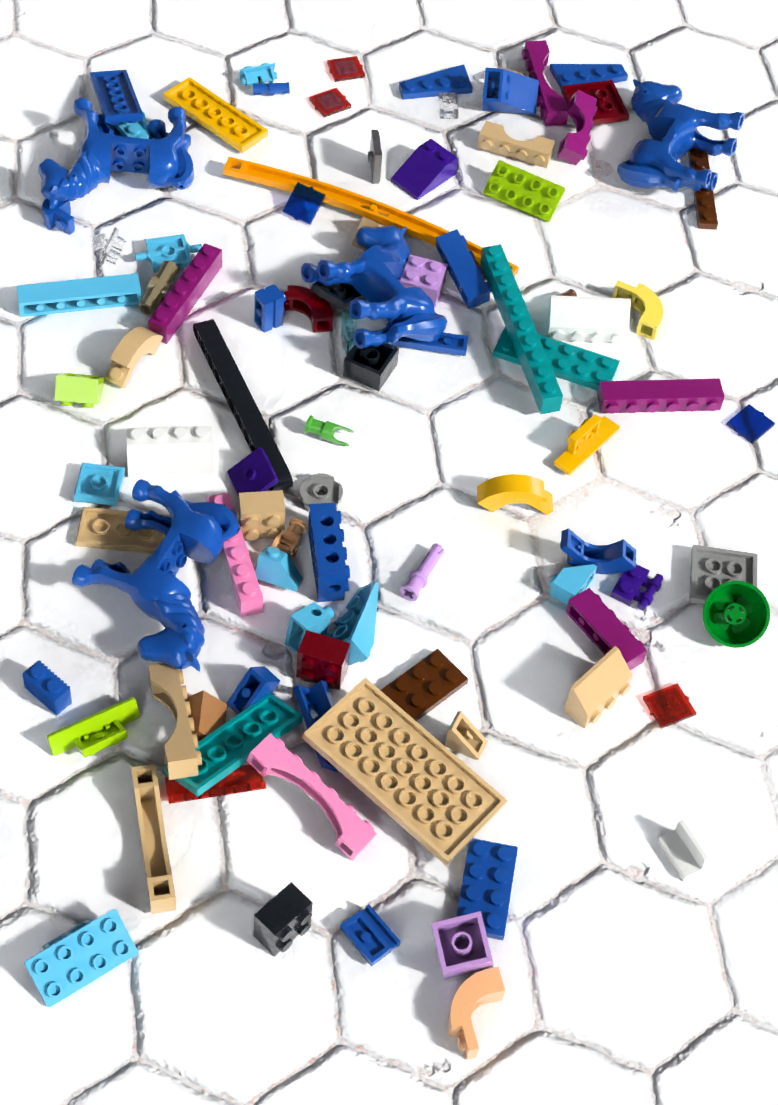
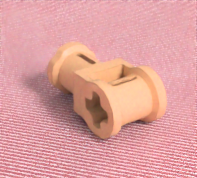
[271,518,308,561]

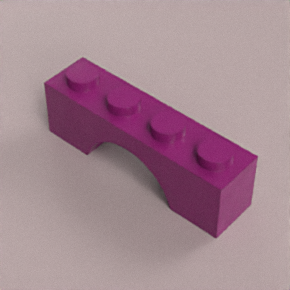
[557,90,597,165]

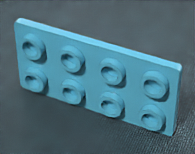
[24,909,138,1007]

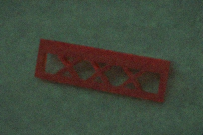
[164,764,266,804]

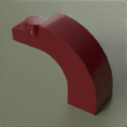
[283,285,333,333]

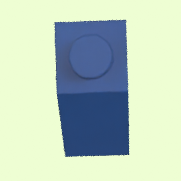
[226,666,280,715]

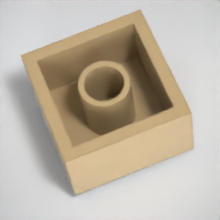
[239,490,285,541]

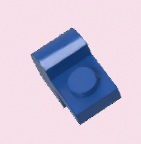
[42,199,75,235]

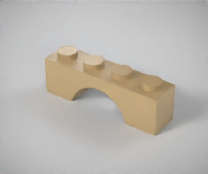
[477,121,556,169]

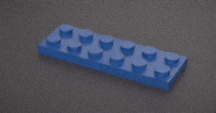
[90,70,143,125]

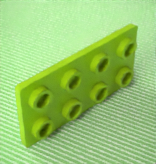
[483,160,566,222]

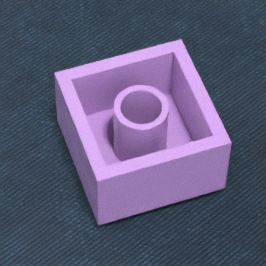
[399,254,448,307]
[431,911,494,980]

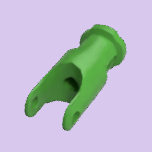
[304,415,354,446]

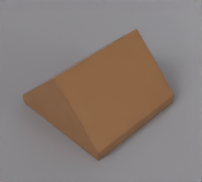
[185,690,227,742]

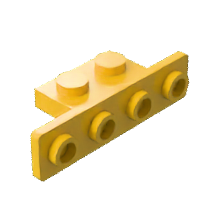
[554,414,620,475]

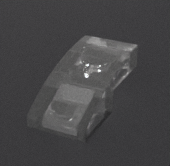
[438,93,459,119]

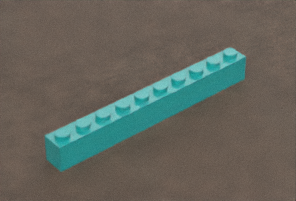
[480,244,563,414]

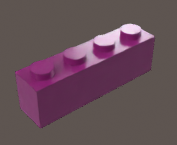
[566,588,647,670]

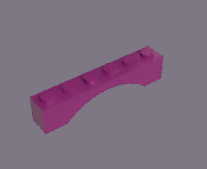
[521,40,568,126]

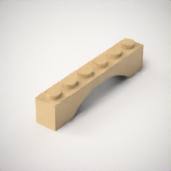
[148,663,202,780]
[131,764,176,914]

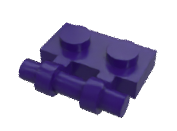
[610,564,663,611]

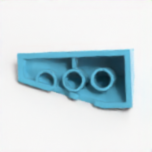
[325,581,379,665]

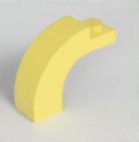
[612,280,663,341]

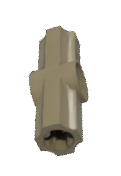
[138,260,179,315]

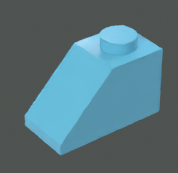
[255,546,303,592]
[549,564,597,605]

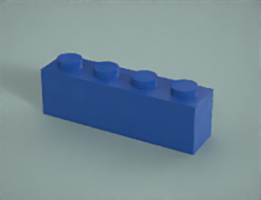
[436,229,492,310]

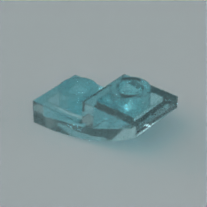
[341,309,356,355]

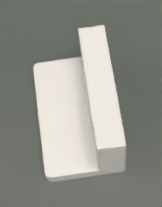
[657,820,709,881]

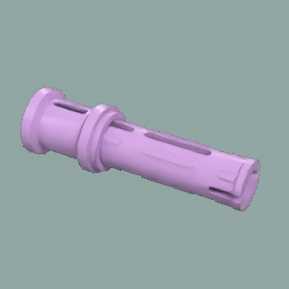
[400,544,444,601]

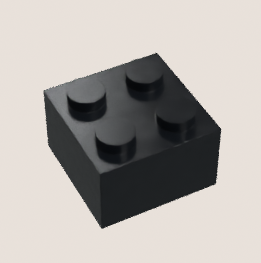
[343,344,399,391]
[253,882,313,957]

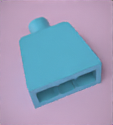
[284,602,334,654]

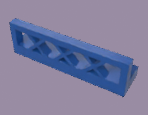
[293,680,339,773]

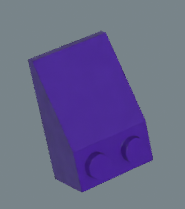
[391,139,458,200]

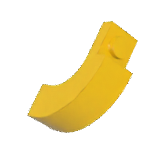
[477,474,553,515]

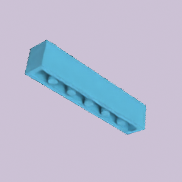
[16,273,142,317]

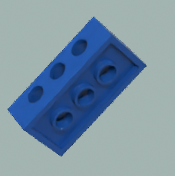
[308,502,350,602]

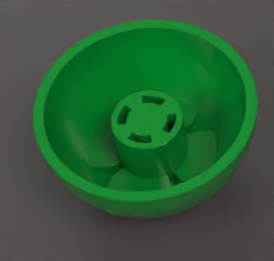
[703,581,770,648]

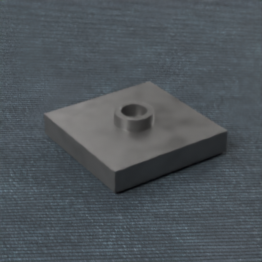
[368,130,382,184]

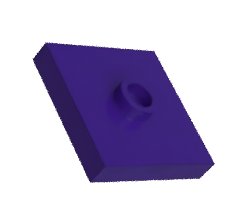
[227,447,279,497]

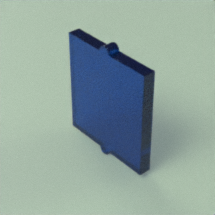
[282,182,326,225]
[726,404,775,444]

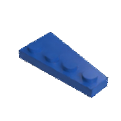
[549,64,628,89]

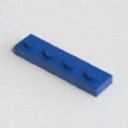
[390,332,469,356]

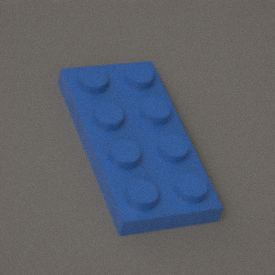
[456,838,518,940]

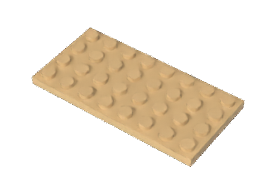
[302,677,508,866]

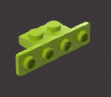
[46,697,140,758]

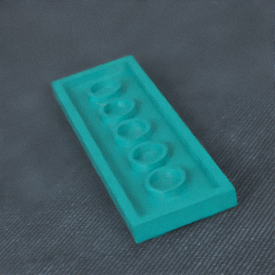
[493,327,620,391]
[164,693,303,797]

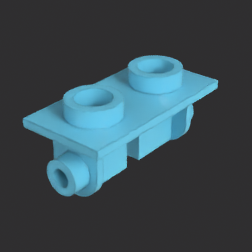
[238,63,277,86]

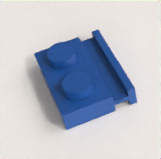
[340,904,401,967]

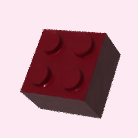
[296,630,351,690]

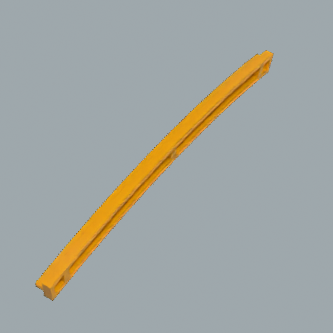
[223,157,519,276]

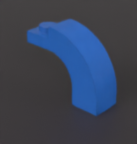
[560,528,636,574]

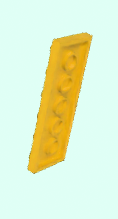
[163,77,268,153]

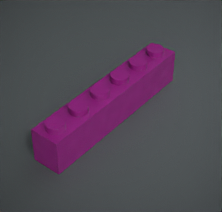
[148,243,222,344]
[597,378,725,414]

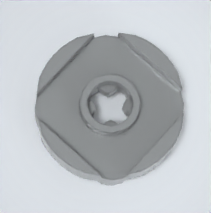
[300,473,343,511]

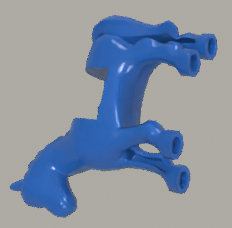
[617,79,744,193]
[38,98,194,209]
[301,225,448,349]
[72,479,240,671]

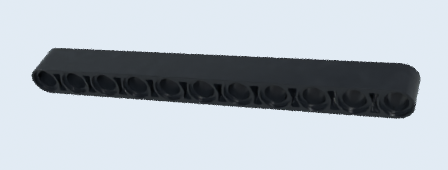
[193,319,293,491]

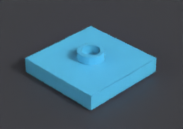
[73,462,125,506]

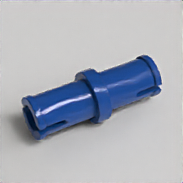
[253,81,290,96]

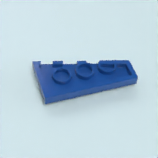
[399,64,473,100]

